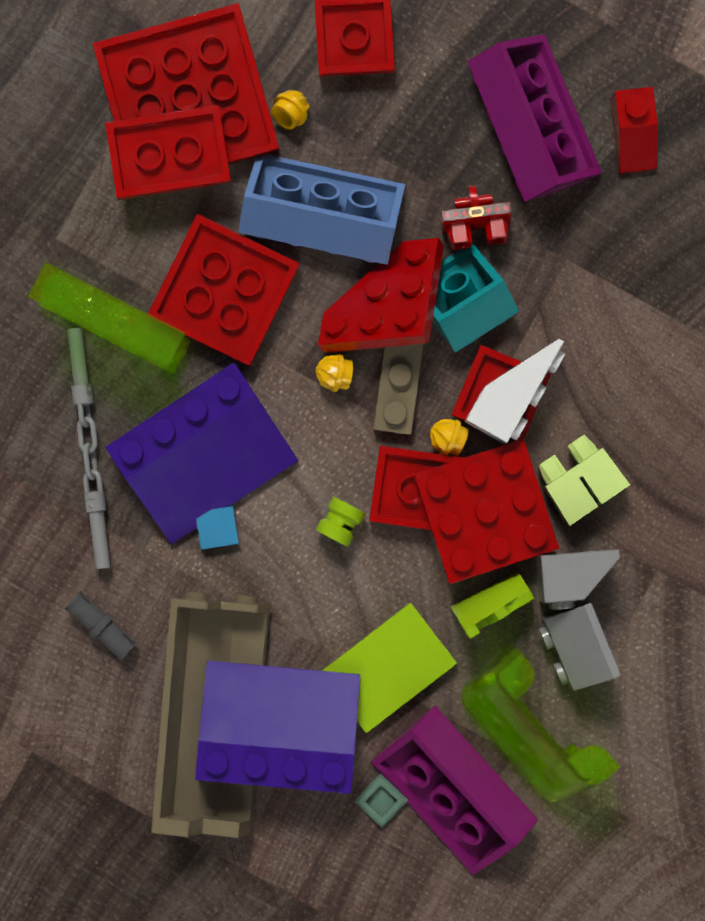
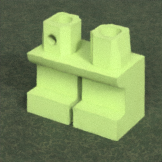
[537,435,630,526]

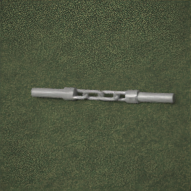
[67,328,111,569]

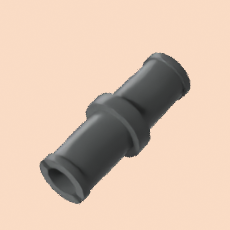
[64,591,137,661]

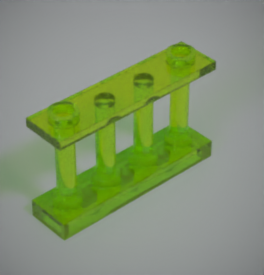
[28,262,191,375]

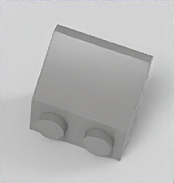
[535,550,620,610]
[539,601,621,691]

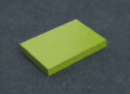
[322,602,457,733]

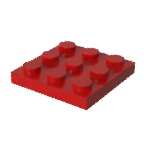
[147,214,300,367]
[413,439,560,584]

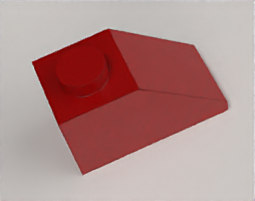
[610,86,658,174]

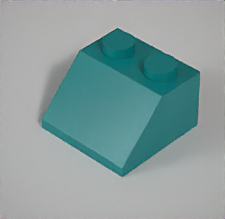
[432,243,519,353]

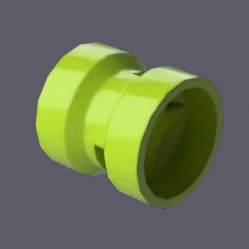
[315,496,366,547]

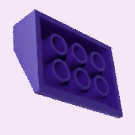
[105,362,299,544]
[195,660,360,794]

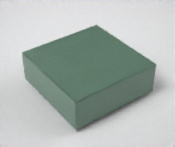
[354,773,408,827]

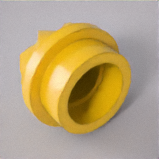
[271,90,310,130]
[315,354,353,392]
[430,419,469,456]

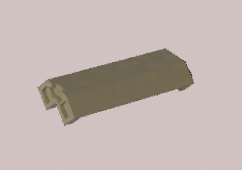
[151,591,270,838]

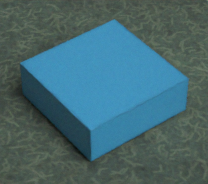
[196,506,239,550]

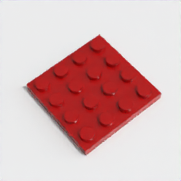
[92,3,280,165]

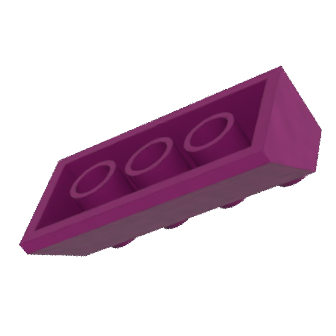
[467,34,602,202]
[371,705,538,875]

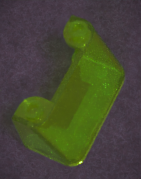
[461,644,620,802]

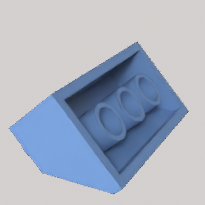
[238,154,405,265]

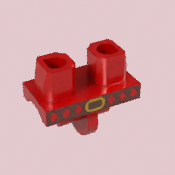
[441,185,512,250]

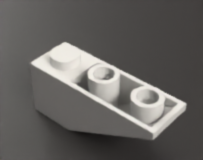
[465,339,565,444]

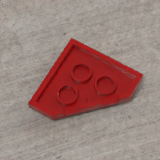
[318,237,444,353]

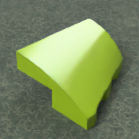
[450,570,534,639]

